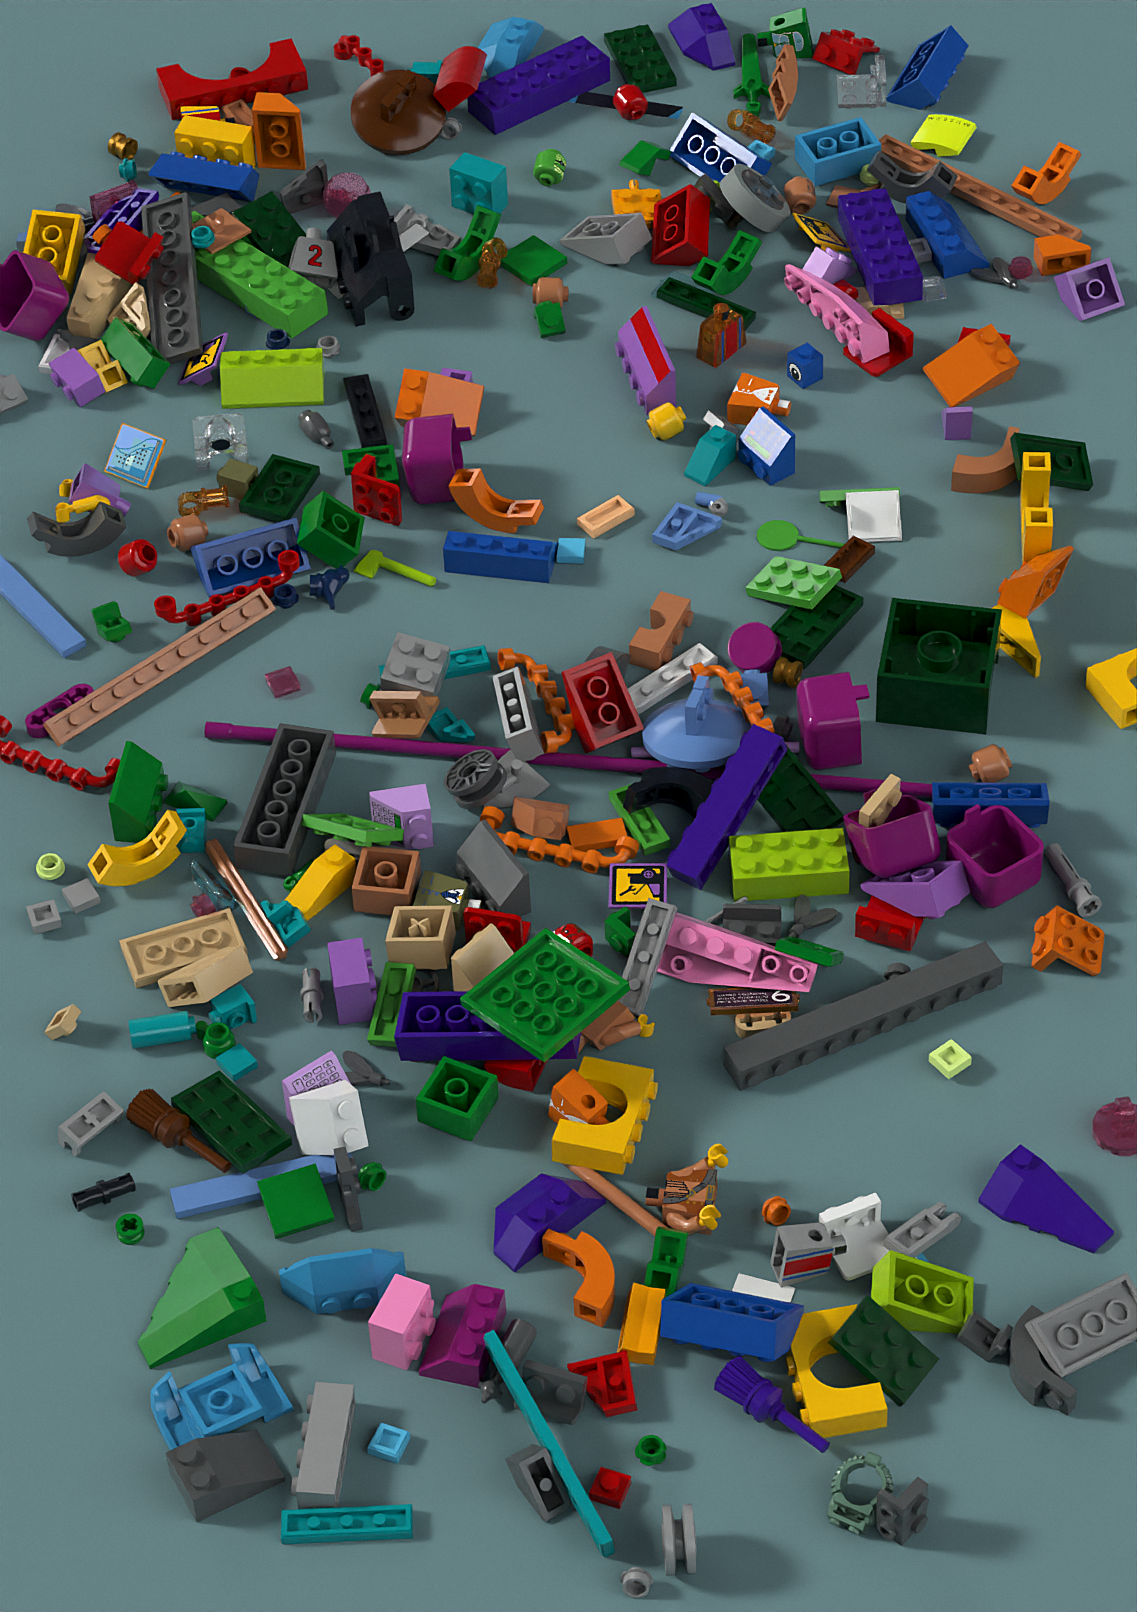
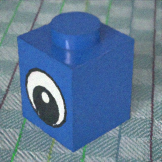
[787,342,823,389]

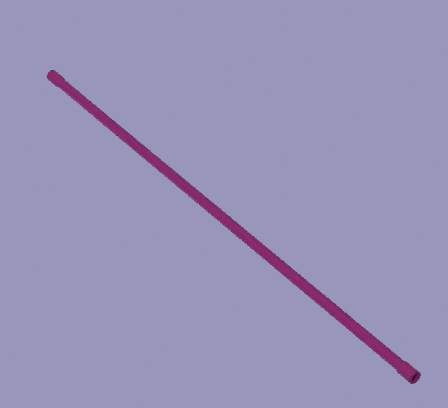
[204,721,932,798]

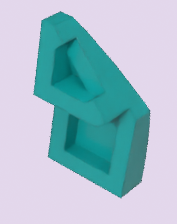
[426,707,475,742]
[260,900,312,947]

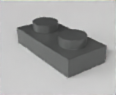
[694,173,736,224]

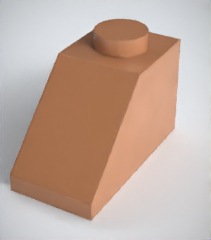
[511,797,570,840]

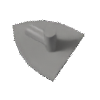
[484,749,550,809]

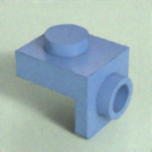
[740,670,769,708]

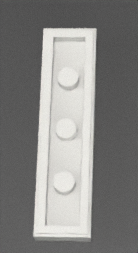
[628,643,718,715]

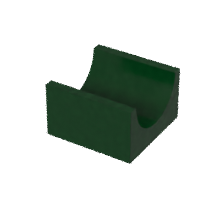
[876,598,1002,735]

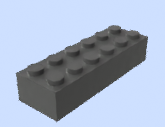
[233,723,336,876]

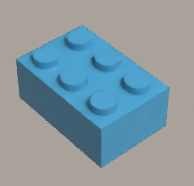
[795,117,881,186]

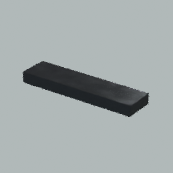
[343,374,387,448]

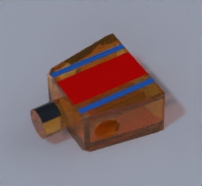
[697,303,747,368]

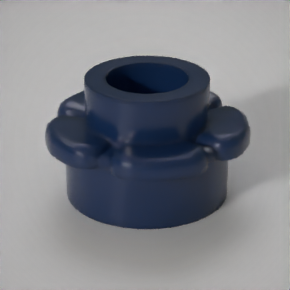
[265,329,290,350]
[272,584,299,609]

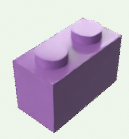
[49,348,105,407]

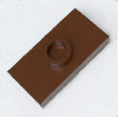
[823,536,875,583]

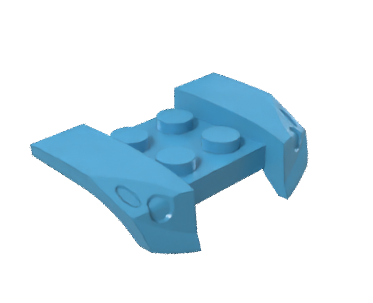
[150,1343,294,1450]

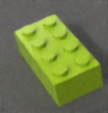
[729,828,850,902]

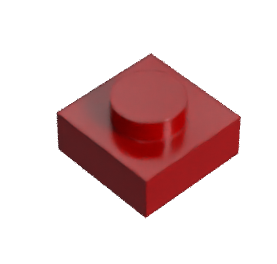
[589,1467,632,1509]

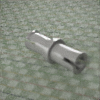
[300,967,324,1023]

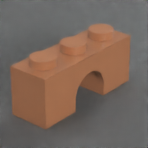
[629,591,694,671]

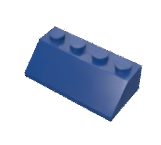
[886,25,969,110]
[670,112,772,183]
[148,151,260,202]
[905,191,990,279]
[190,518,311,597]
[443,531,558,583]
[932,782,1050,828]
[660,1283,804,1362]

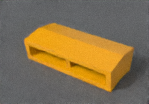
[617,1283,666,1365]

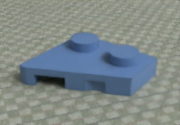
[652,502,722,551]

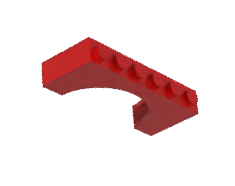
[156,38,308,120]

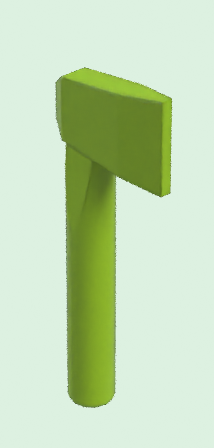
[354,550,436,587]

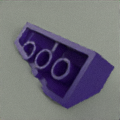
[978,1144,1114,1253]

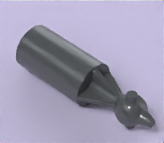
[478,1319,537,1404]

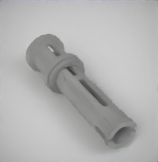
[1044,843,1102,917]

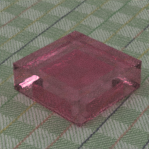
[265,666,301,699]

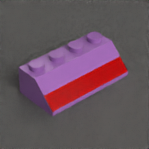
[615,306,676,415]

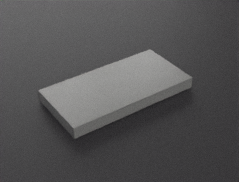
[1024,1272,1137,1379]

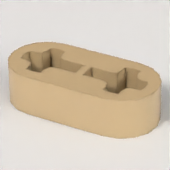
[735,1007,791,1039]

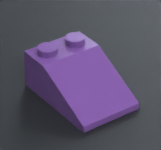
[860,861,970,919]

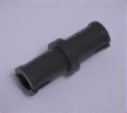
[71,1172,136,1212]

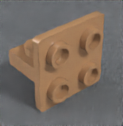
[369,691,440,739]

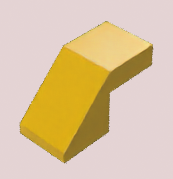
[77,340,128,393]

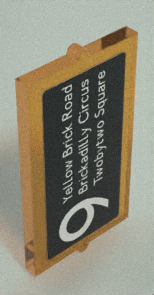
[706,987,800,1015]

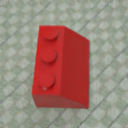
[651,184,710,266]

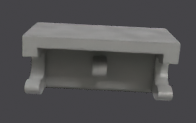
[58,1091,124,1156]

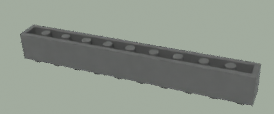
[723,941,1003,1090]

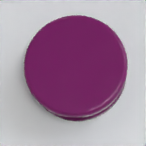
[728,622,782,673]

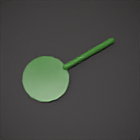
[757,520,845,551]

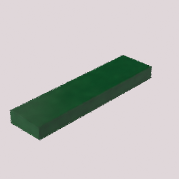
[656,277,756,333]

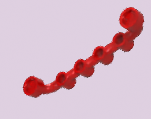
[334,35,384,77]
[154,550,300,626]
[0,715,120,791]

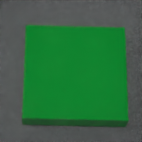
[497,235,567,287]
[774,936,844,967]
[257,1163,335,1239]

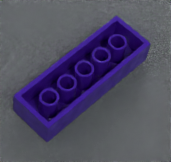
[467,36,611,135]
[838,188,923,306]
[394,991,581,1061]

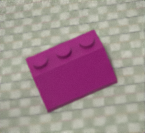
[419,1284,506,1388]

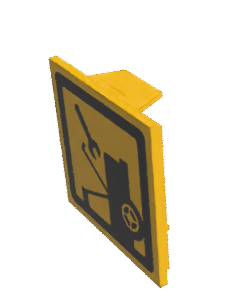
[792,213,851,252]

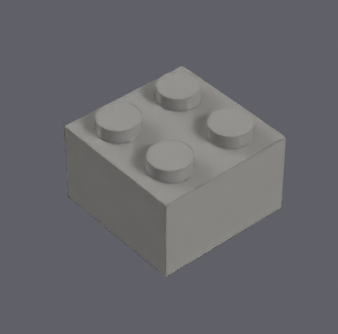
[380,632,450,696]

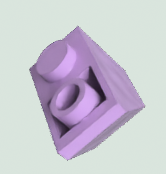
[803,246,858,285]

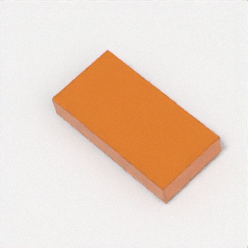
[567,818,627,852]

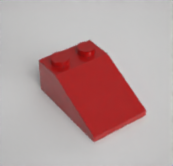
[561,652,644,754]

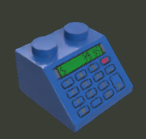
[737,406,795,486]

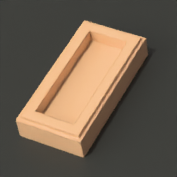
[577,495,635,539]

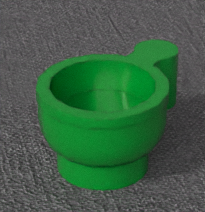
[195,1021,236,1059]

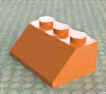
[252,92,306,170]
[997,546,1074,619]

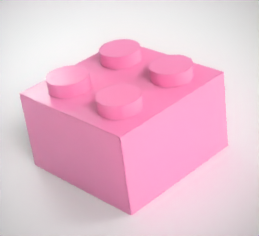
[368,1274,436,1371]

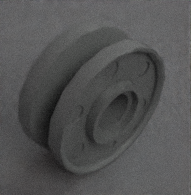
[444,749,507,809]

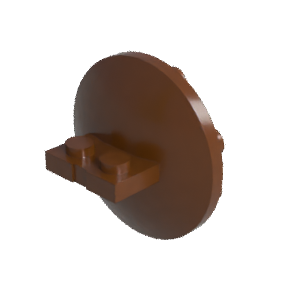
[351,69,446,155]

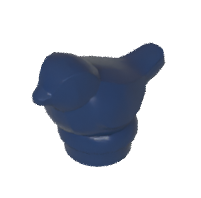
[310,565,350,610]

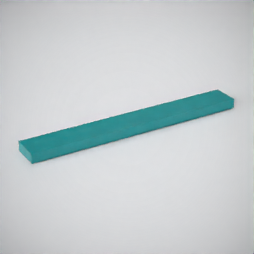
[483,1330,615,1558]

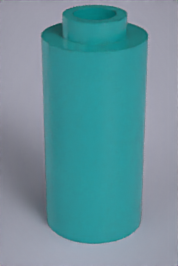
[128,1011,197,1049]

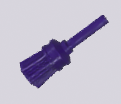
[714,1356,830,1453]

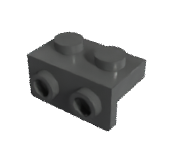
[876,1477,929,1546]

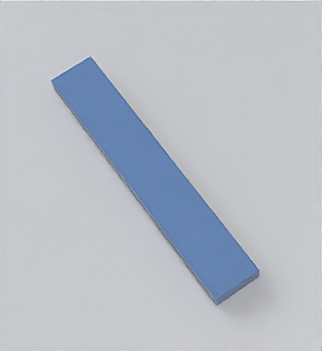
[0,554,86,658]
[170,1152,352,1219]

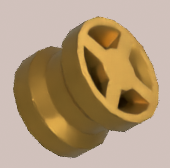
[108,132,138,160]
[773,657,803,689]

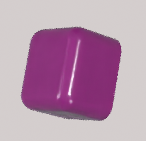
[0,250,69,341]
[402,413,472,505]
[796,672,870,770]
[843,789,941,878]
[946,804,1044,908]

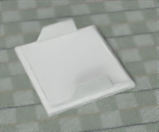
[846,490,902,543]

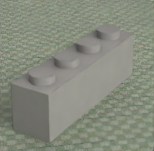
[492,666,544,762]
[291,1382,356,1509]

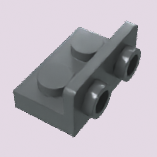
[723,903,782,946]
[514,1359,588,1425]

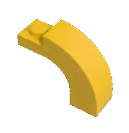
[87,810,187,886]

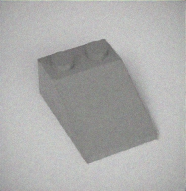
[559,213,652,266]

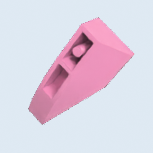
[784,264,890,364]
[657,912,818,992]

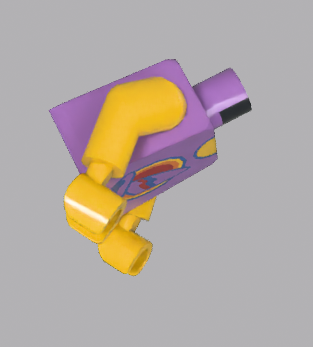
[55,463,131,523]

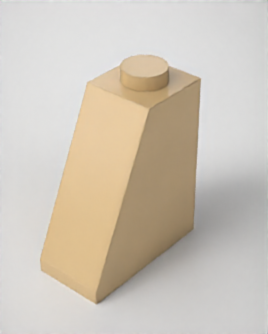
[157,946,253,1007]

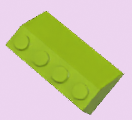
[220,348,325,409]

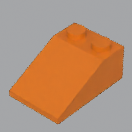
[923,323,1020,407]
[395,368,484,436]

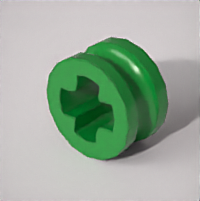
[115,1214,145,1245]

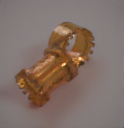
[727,109,776,144]
[477,237,507,289]
[177,485,230,517]

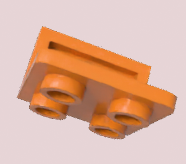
[1031,905,1104,976]

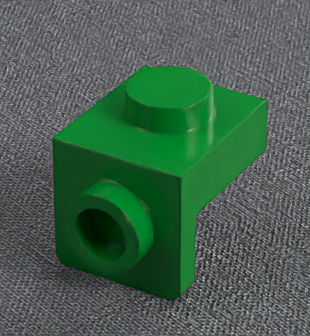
[533,301,566,338]
[91,601,132,642]
[604,906,636,958]

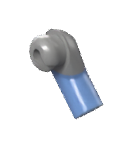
[695,492,728,517]

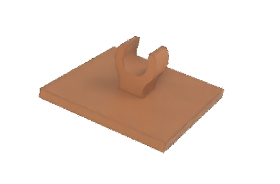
[192,208,251,255]

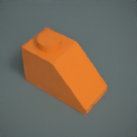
[1033,234,1091,276]

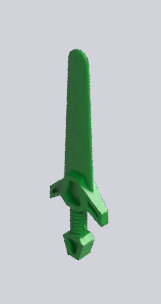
[733,33,770,119]

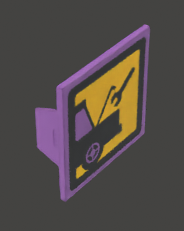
[178,332,228,386]
[608,863,667,909]

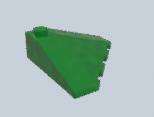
[138,1227,267,1369]

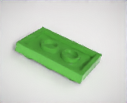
[745,556,842,609]
[302,812,404,847]

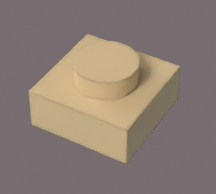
[44,1004,82,1040]

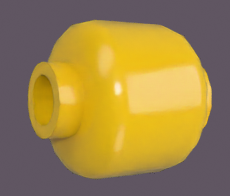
[646,402,687,441]

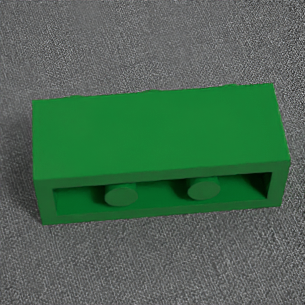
[101,317,170,389]

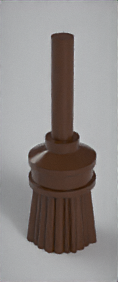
[126,1088,231,1173]

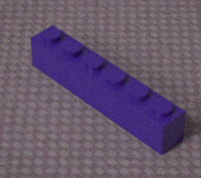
[666,724,788,890]

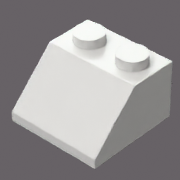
[289,1080,369,1155]

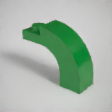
[434,205,502,281]
[691,230,762,295]

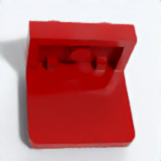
[812,29,880,75]
[95,221,164,285]
[843,308,914,377]
[351,454,402,526]
[855,895,925,952]
[463,907,531,953]

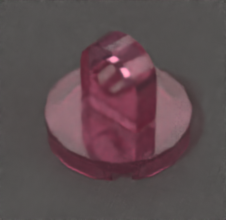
[323,172,371,219]
[1092,1096,1137,1156]

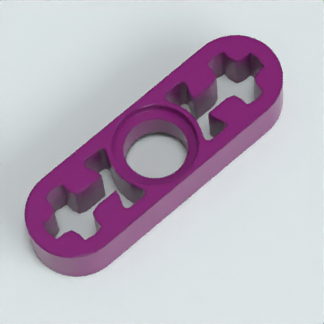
[25,684,94,738]

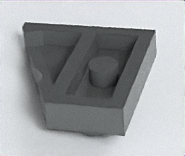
[280,159,330,214]
[333,1146,363,1232]

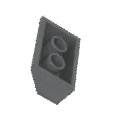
[455,819,531,917]

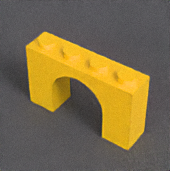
[1020,452,1053,564]
[1085,648,1137,729]
[552,1056,658,1175]
[785,1304,888,1438]

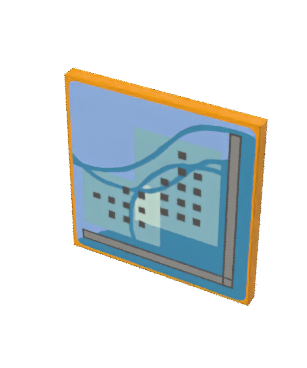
[104,423,166,488]

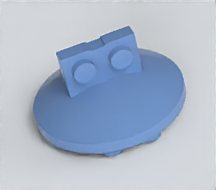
[642,675,752,772]

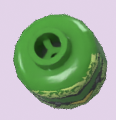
[533,149,567,186]

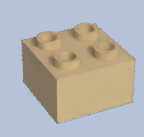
[385,906,456,970]

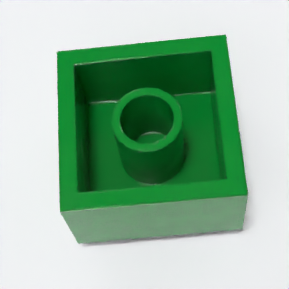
[297,491,365,569]
[416,1056,499,1142]

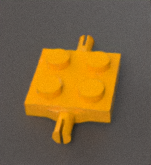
[611,180,662,229]

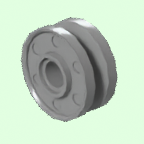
[661,1503,697,1576]

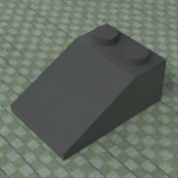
[166,1430,285,1522]

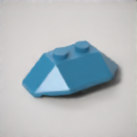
[478,17,544,78]
[279,1248,406,1314]

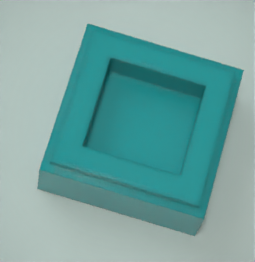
[216,1043,258,1082]

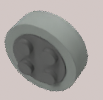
[720,164,790,233]

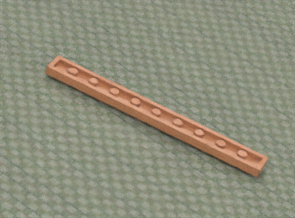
[879,134,1082,241]
[43,587,276,747]

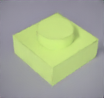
[929,1039,972,1079]

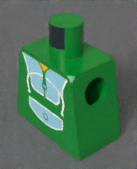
[757,7,813,58]

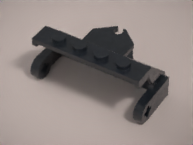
[327,191,415,327]

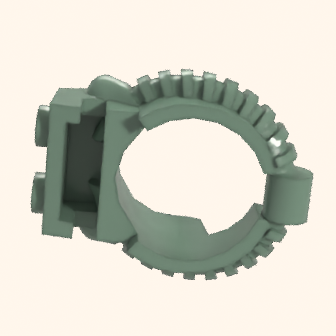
[827,1451,893,1535]

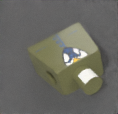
[413,870,483,931]

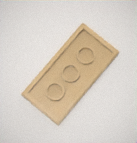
[119,908,248,988]

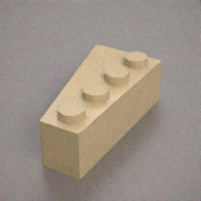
[67,253,133,339]

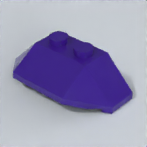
[668,3,735,71]
[83,188,159,254]
[494,1173,606,1273]

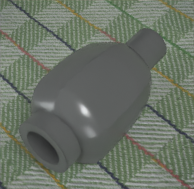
[298,410,334,449]

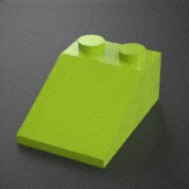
[871,1250,974,1334]

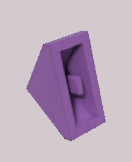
[941,406,973,440]

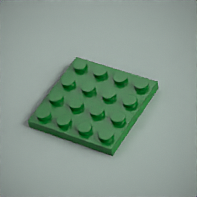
[460,928,630,1063]

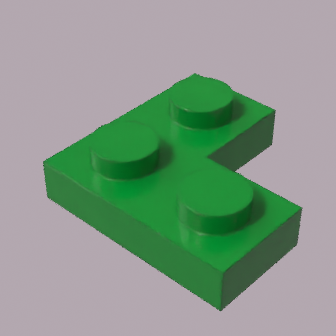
[342,444,400,487]

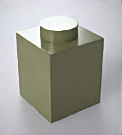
[216,459,258,500]

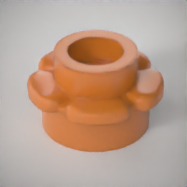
[762,1196,791,1226]

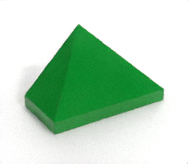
[165,781,227,822]

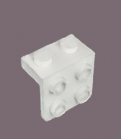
[819,1193,889,1281]

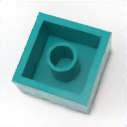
[449,152,508,214]

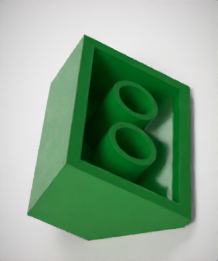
[108,741,168,843]

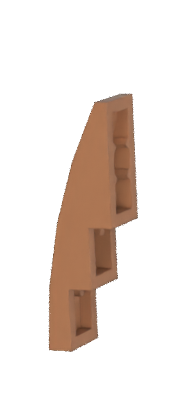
[768,44,798,122]

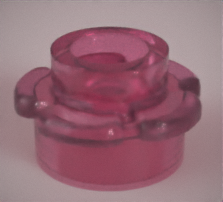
[1008,256,1033,279]
[190,893,216,917]

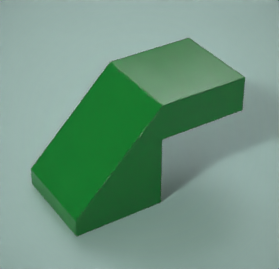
[619,140,672,176]
[644,1226,689,1297]

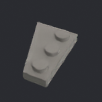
[394,204,461,256]

